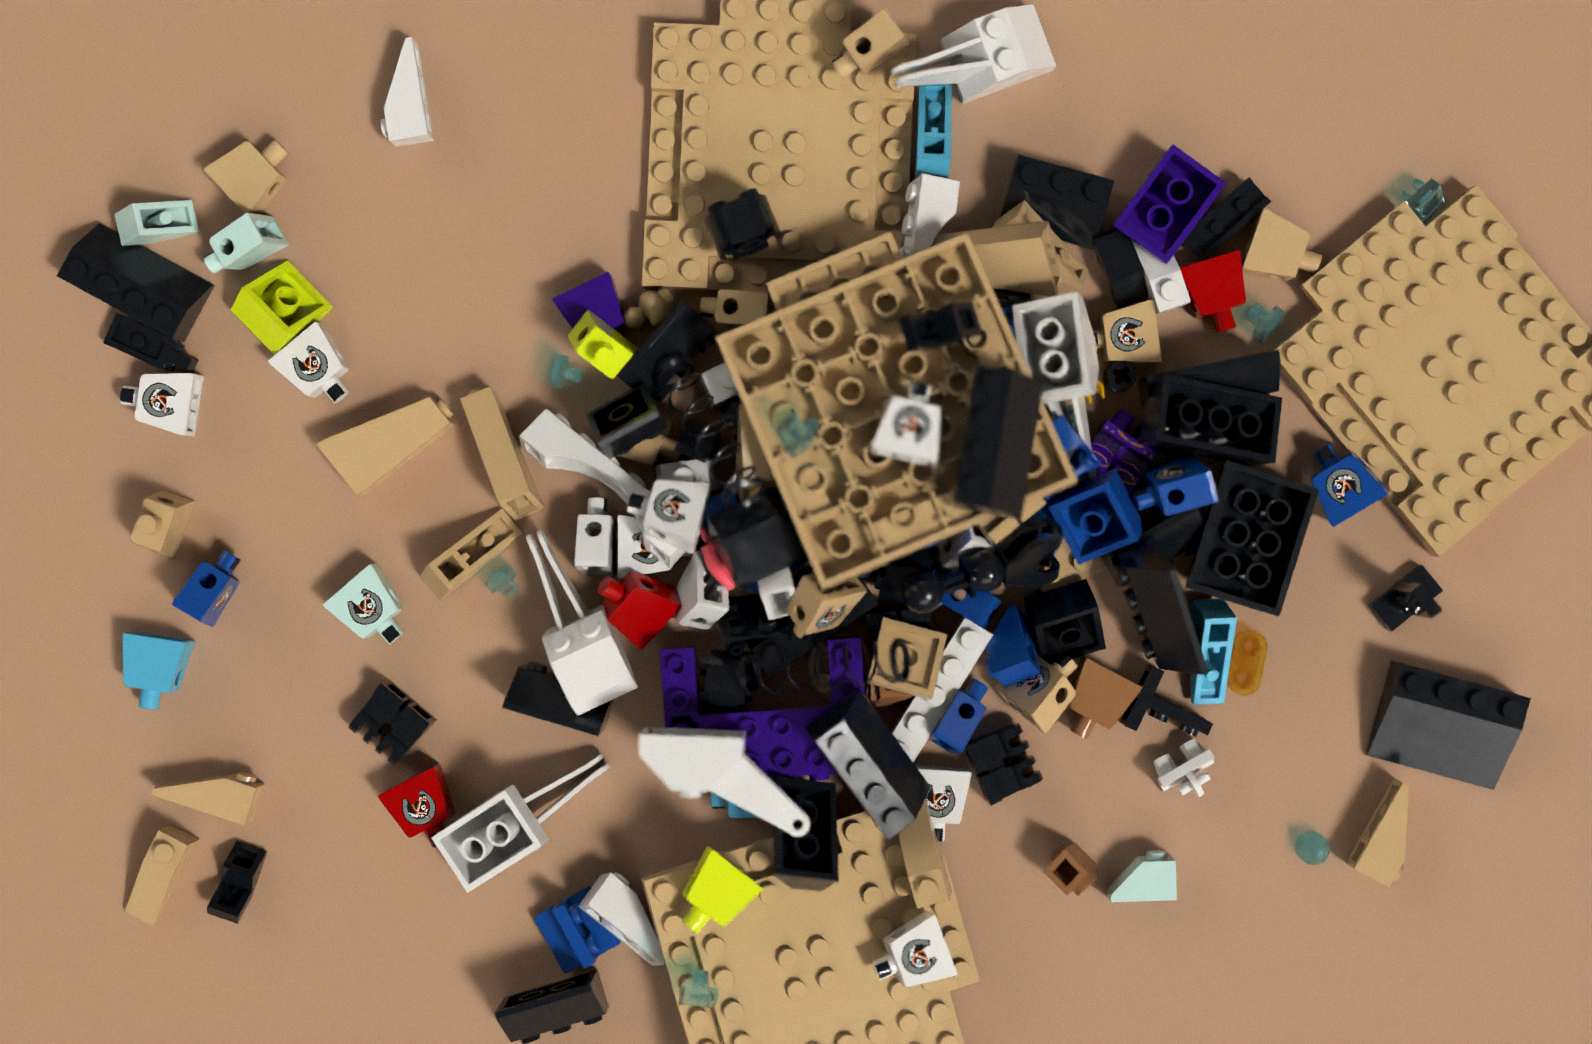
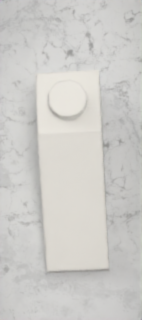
[381,37,434,147]
[1129,238,1191,315]
[578,872,665,966]

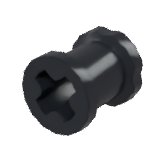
[1103,361,1137,392]

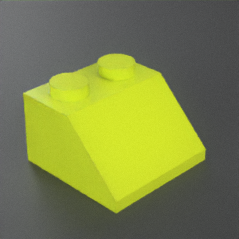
[231,260,333,355]

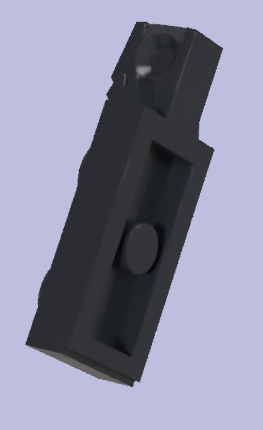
[103,313,198,372]

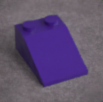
[1113,144,1226,265]

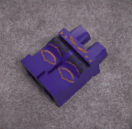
[1078,408,1157,496]

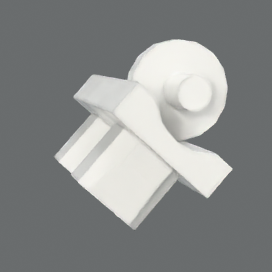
[1153,738,1215,797]

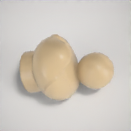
[623,287,678,329]

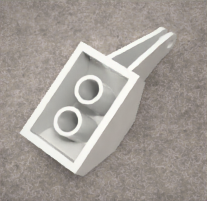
[890,4,1056,104]
[1012,291,1099,481]
[526,529,638,715]
[638,727,810,837]
[431,753,610,893]

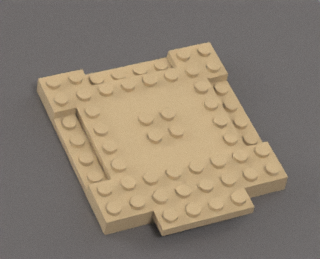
[642,0,917,293]
[1271,185,1592,557]
[715,231,1078,591]
[641,808,980,1044]

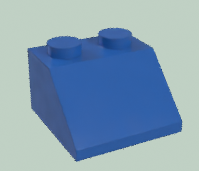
[1048,469,1145,565]

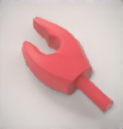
[700,523,735,590]

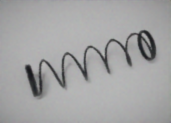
[655,357,766,510]
[738,638,910,696]

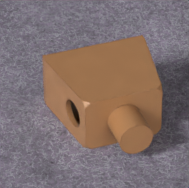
[1067,656,1142,739]

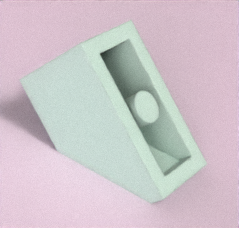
[114,200,199,246]
[1106,850,1177,902]

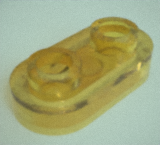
[1227,630,1268,696]

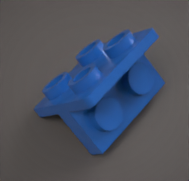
[534,886,621,973]

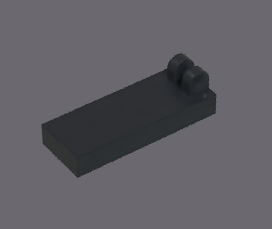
[1184,177,1271,261]

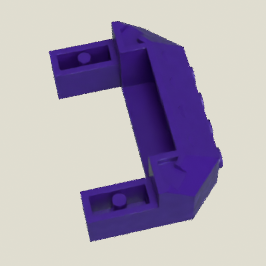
[660,636,864,781]

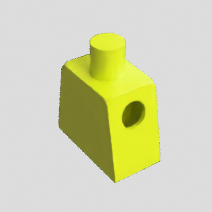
[568,310,638,380]
[682,846,763,934]

